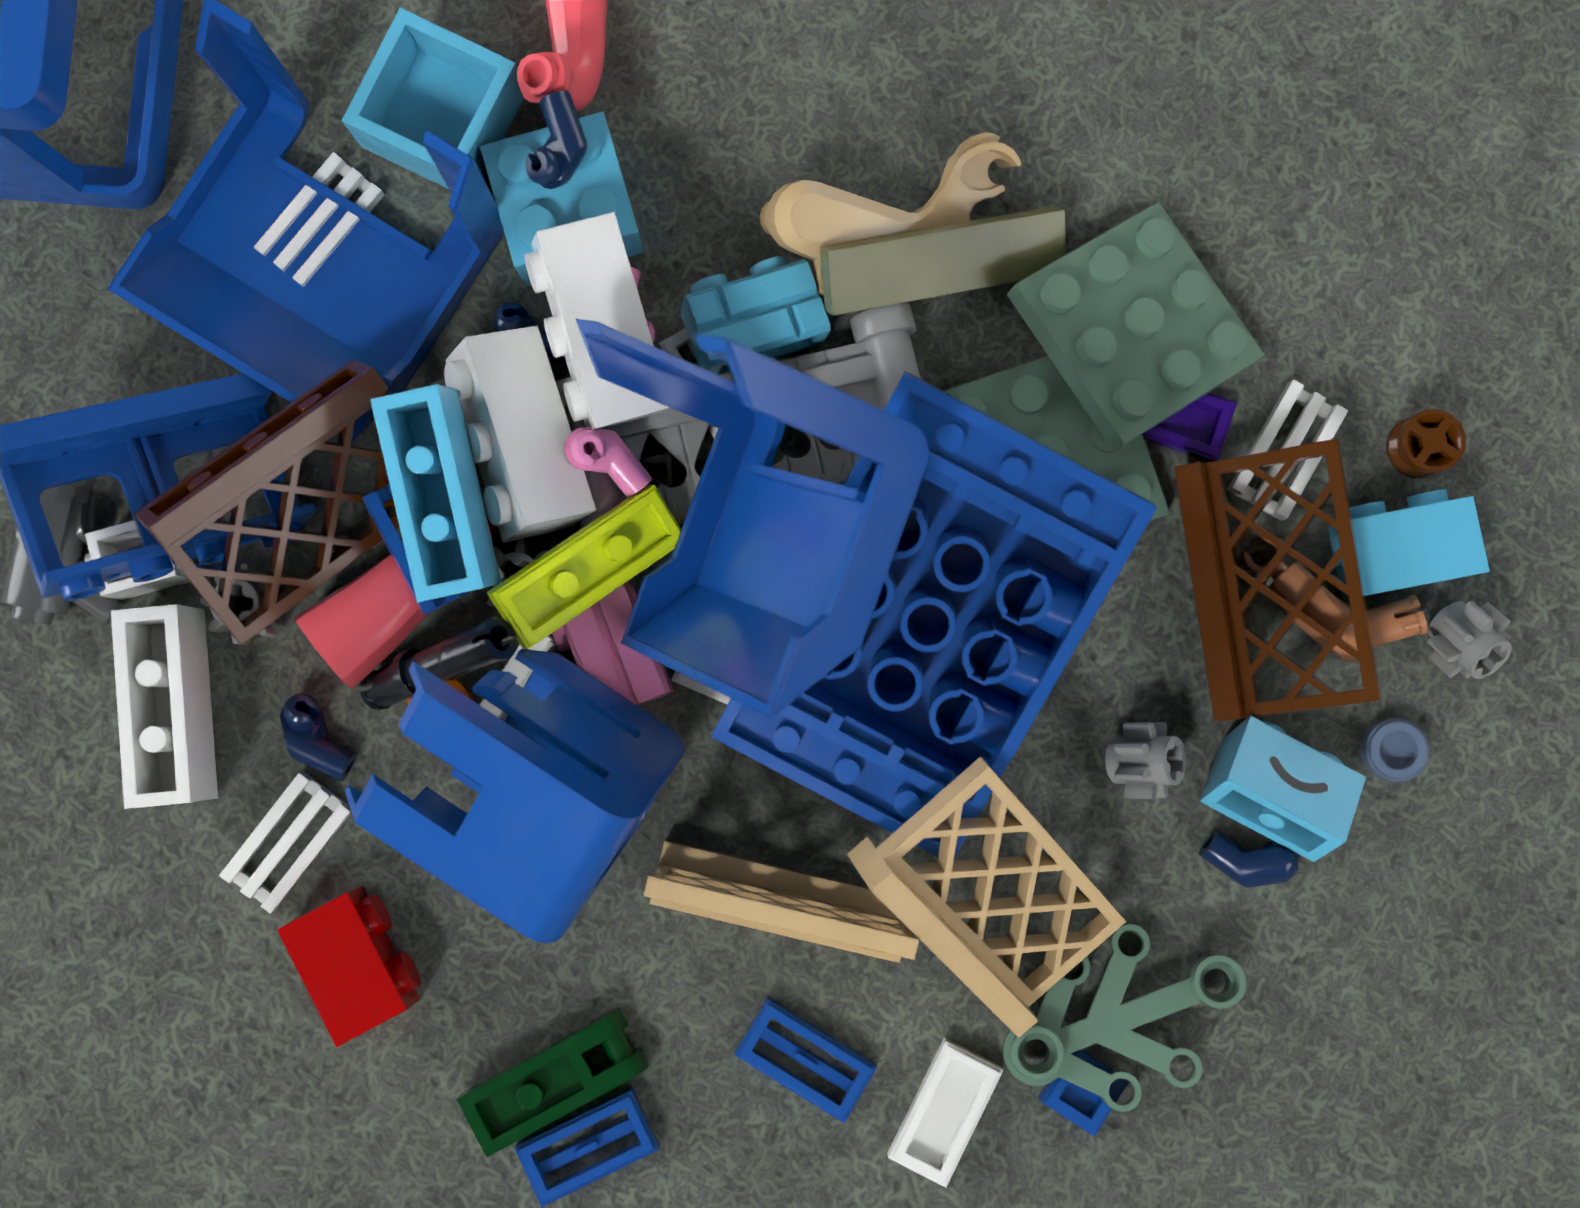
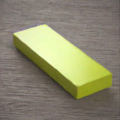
[486,485,681,649]

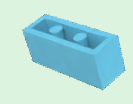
[370,384,501,603]

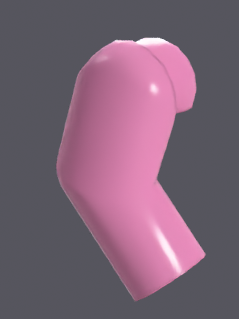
[564,427,653,498]

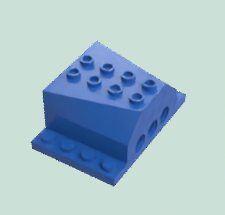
[711,371,1157,858]

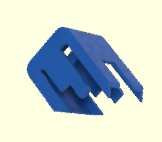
[345,649,685,943]

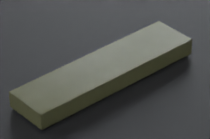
[820,206,1066,316]

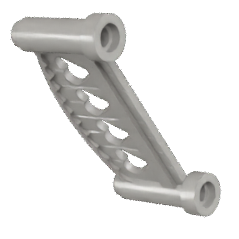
[556,303,921,529]

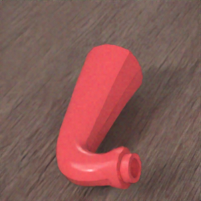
[517,0,607,112]
[294,515,498,690]

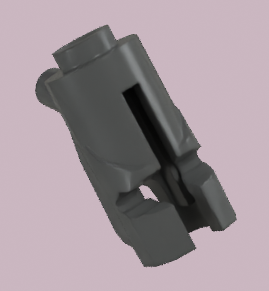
[1,484,123,625]

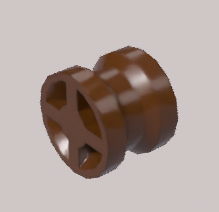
[1386,409,1466,478]

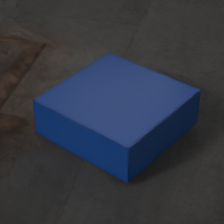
[1038,1049,1129,1136]

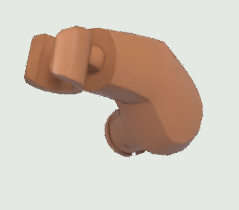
[1241,535,1428,663]

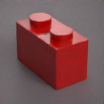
[277,886,421,1048]

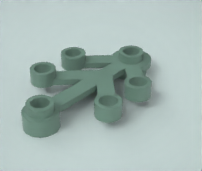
[1003,924,1247,1112]

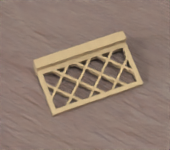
[847,757,1126,1038]
[643,840,919,963]

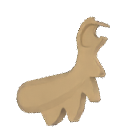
[760,132,1021,310]

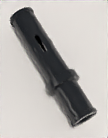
[360,617,517,711]

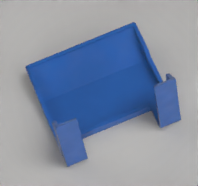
[0,0,183,209]
[107,0,504,441]
[575,319,929,718]

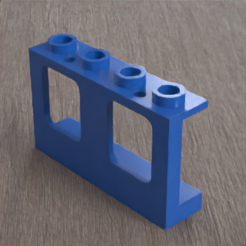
[0,373,316,601]

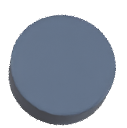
[1360,718,1430,782]

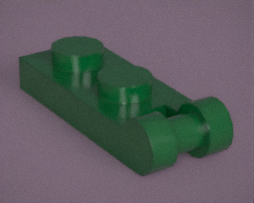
[456,1007,650,1158]

